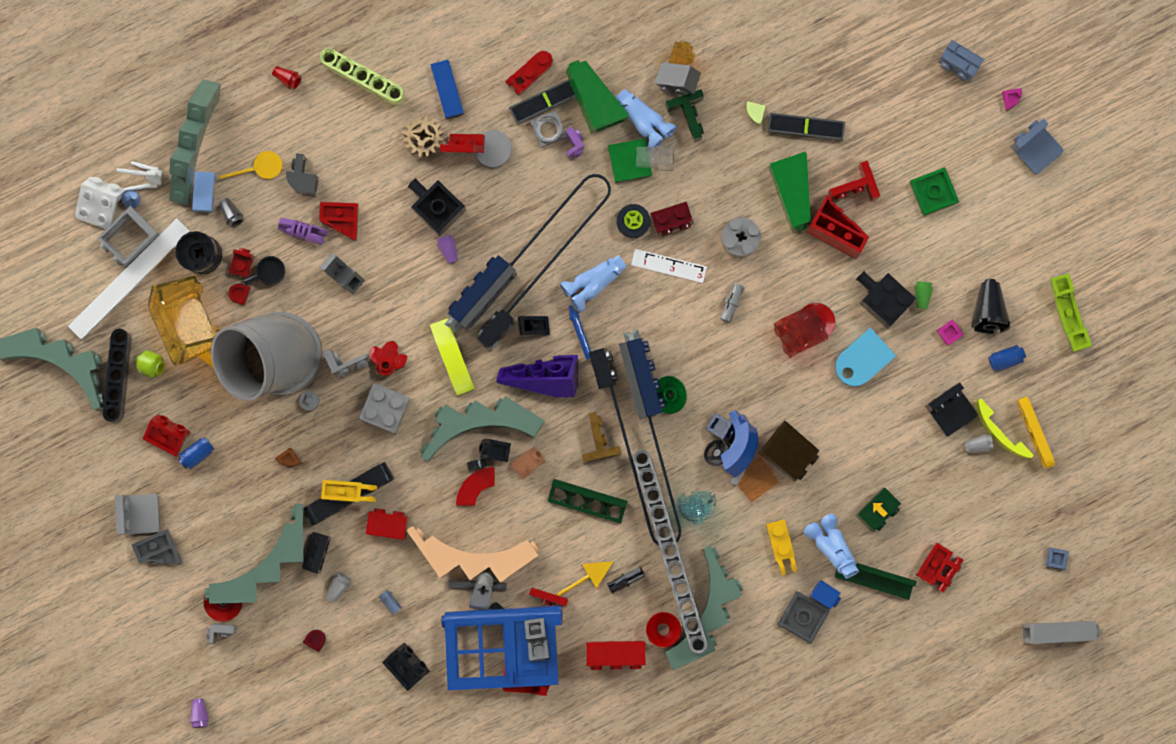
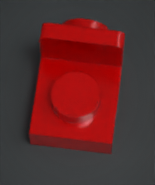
[229,248,254,278]

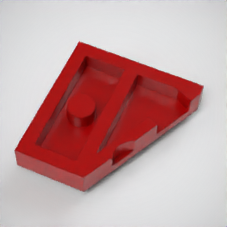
[319,202,359,241]

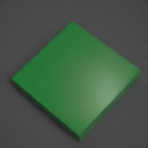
[608,138,652,183]
[909,167,959,216]

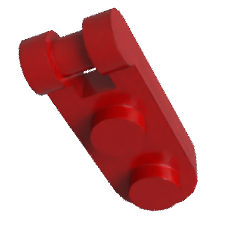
[505,51,553,96]

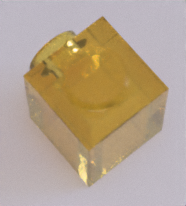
[668,40,695,65]

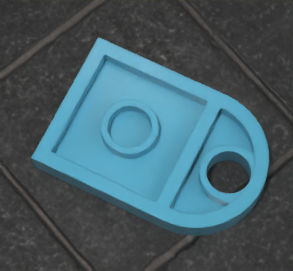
[835,327,896,387]

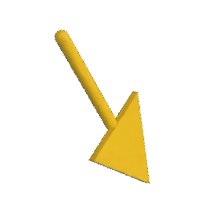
[557,561,614,596]

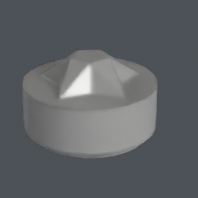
[299,391,319,411]

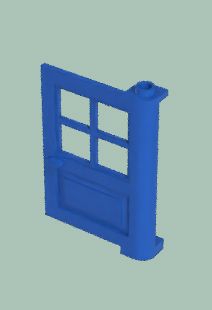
[441,606,563,690]

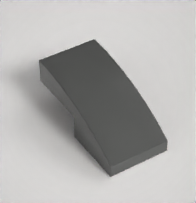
[524,618,550,662]

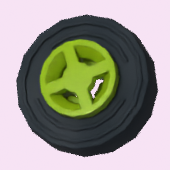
[617,204,650,238]

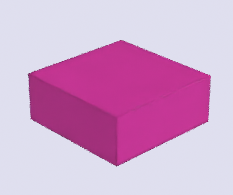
[936,319,964,346]

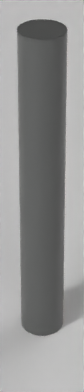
[448,580,507,590]

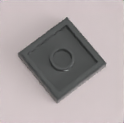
[777,591,830,644]

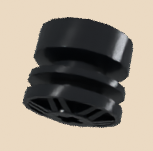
[175,231,223,275]

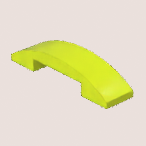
[430,318,475,396]
[975,398,1034,459]

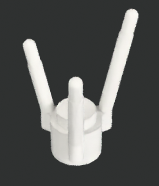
[116,161,163,192]

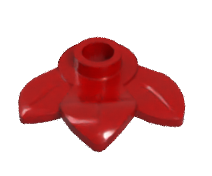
[370,341,408,377]

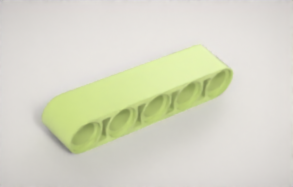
[320,48,405,105]

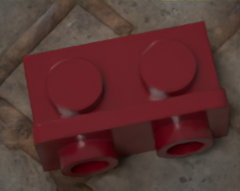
[650,201,694,237]

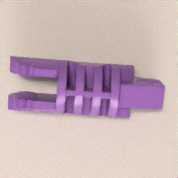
[278,218,328,245]

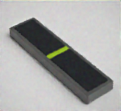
[509,80,576,125]
[767,113,845,141]

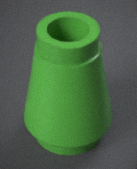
[914,281,934,309]

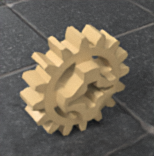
[403,116,444,158]

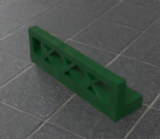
[547,479,628,524]
[834,563,917,600]

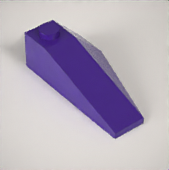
[496,355,578,398]

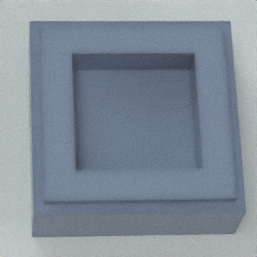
[1045,547,1069,570]

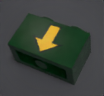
[855,487,901,532]

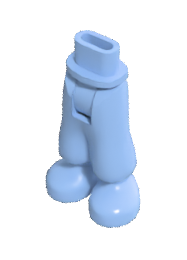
[615,89,677,152]
[560,255,627,313]
[804,514,859,579]

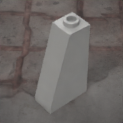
[1022,621,1100,644]

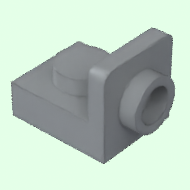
[206,624,237,644]

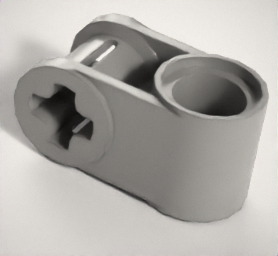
[469,573,493,610]

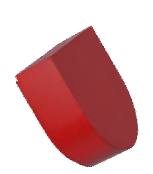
[228,284,251,306]

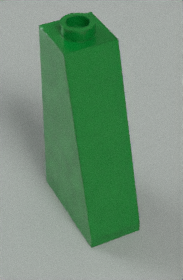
[565,60,629,134]
[768,151,811,232]

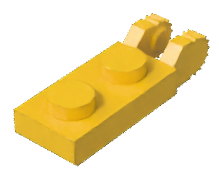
[321,480,377,502]
[766,519,797,576]

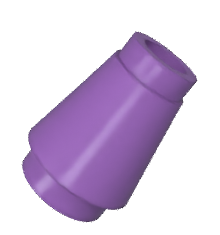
[436,234,458,263]
[190,699,209,728]

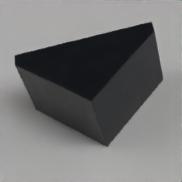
[518,316,550,339]

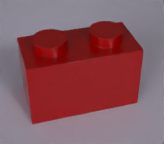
[365,508,409,540]

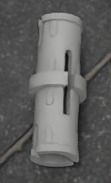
[720,283,745,323]

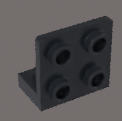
[925,382,978,437]

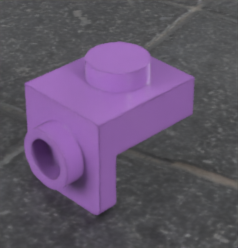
[566,127,584,159]

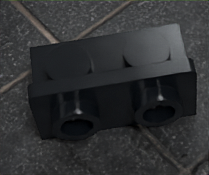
[302,532,331,574]
[382,643,430,691]

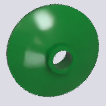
[658,376,687,414]

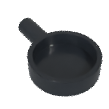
[243,256,286,286]

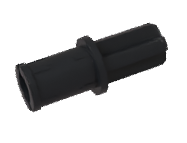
[606,567,645,594]

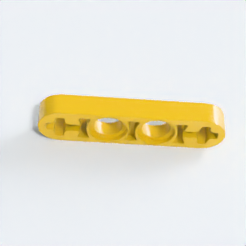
[1017,396,1055,469]

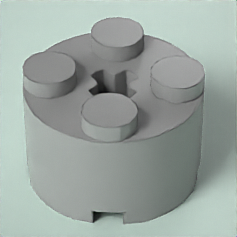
[721,218,761,258]

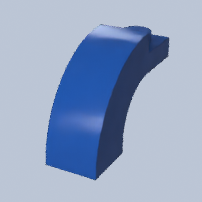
[720,410,758,477]

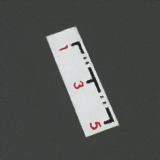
[631,249,707,283]

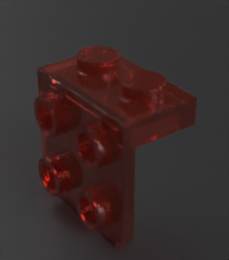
[774,306,828,358]

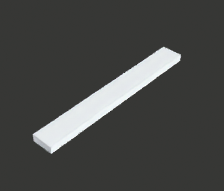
[68,218,190,340]

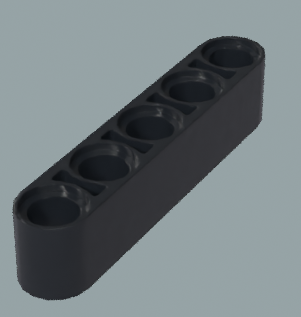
[103,328,132,424]
[303,462,395,526]

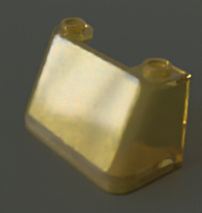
[148,276,221,366]

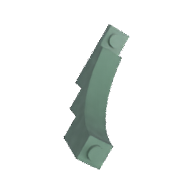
[205,504,303,603]

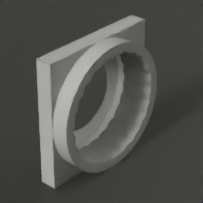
[530,111,567,148]

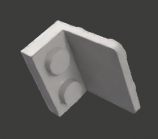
[323,349,371,378]
[115,494,160,535]

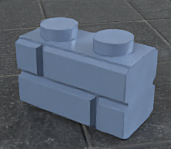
[938,40,984,81]

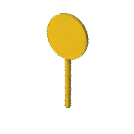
[219,151,282,179]

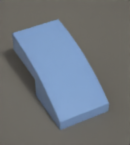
[192,172,216,213]

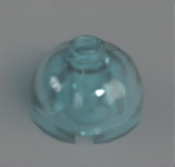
[677,491,716,525]

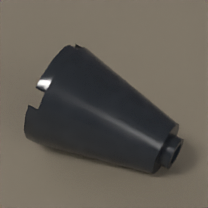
[971,279,1010,334]

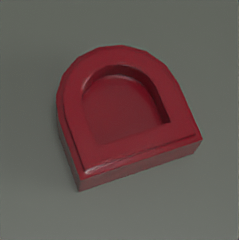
[303,629,326,652]

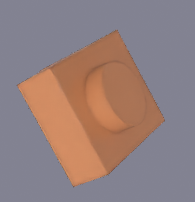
[511,447,546,479]

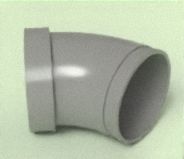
[211,312,323,401]

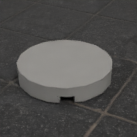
[475,130,512,168]

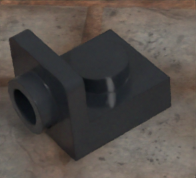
[479,439,511,462]

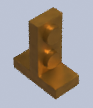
[582,412,621,463]

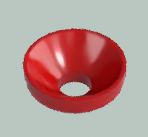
[646,612,681,648]

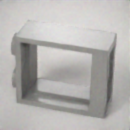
[98,206,160,267]

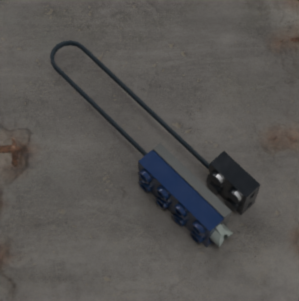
[445,174,611,352]
[589,329,682,546]

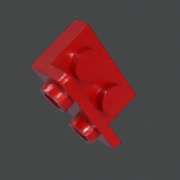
[440,134,485,153]
[143,414,191,457]

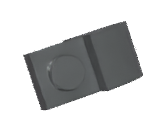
[286,153,319,197]
[320,253,365,295]

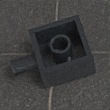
[408,178,466,237]
[856,271,916,329]

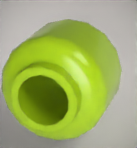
[135,350,165,378]

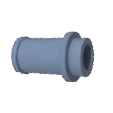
[379,590,402,615]

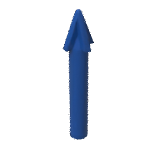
[569,305,591,360]

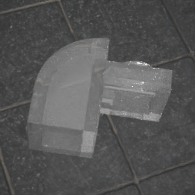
[636,146,674,171]

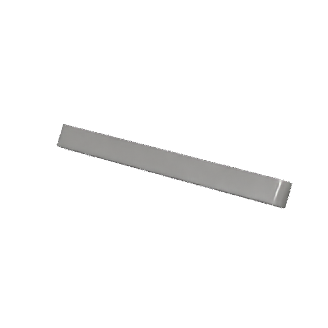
[633,450,708,654]

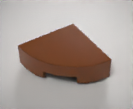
[275,447,302,467]

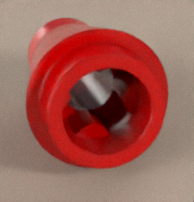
[272,66,302,89]

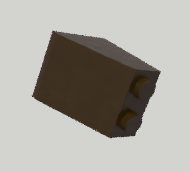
[758,420,820,482]

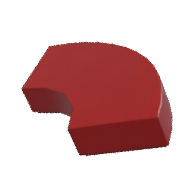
[456,467,495,506]

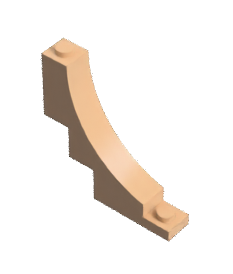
[407,526,539,583]

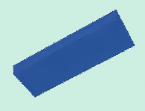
[430,59,464,119]

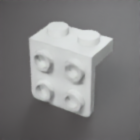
[75,177,125,229]

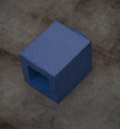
[809,580,841,609]

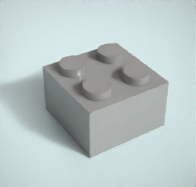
[359,383,411,435]

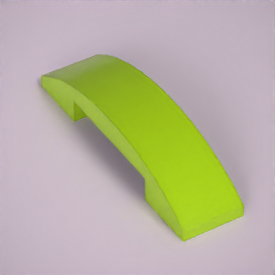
[1050,273,1092,352]

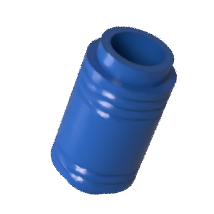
[988,345,1026,372]
[179,437,214,469]

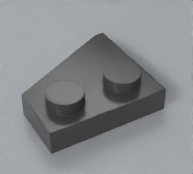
[132,529,183,564]

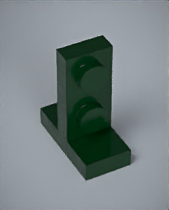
[665,89,704,143]

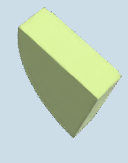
[746,101,765,125]

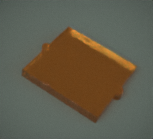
[738,457,779,502]

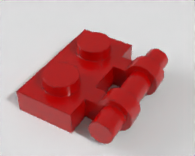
[916,542,964,593]

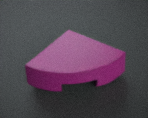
[1002,88,1022,111]

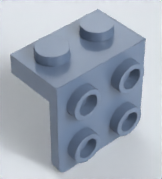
[1011,119,1063,174]

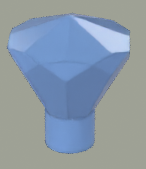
[122,191,140,208]

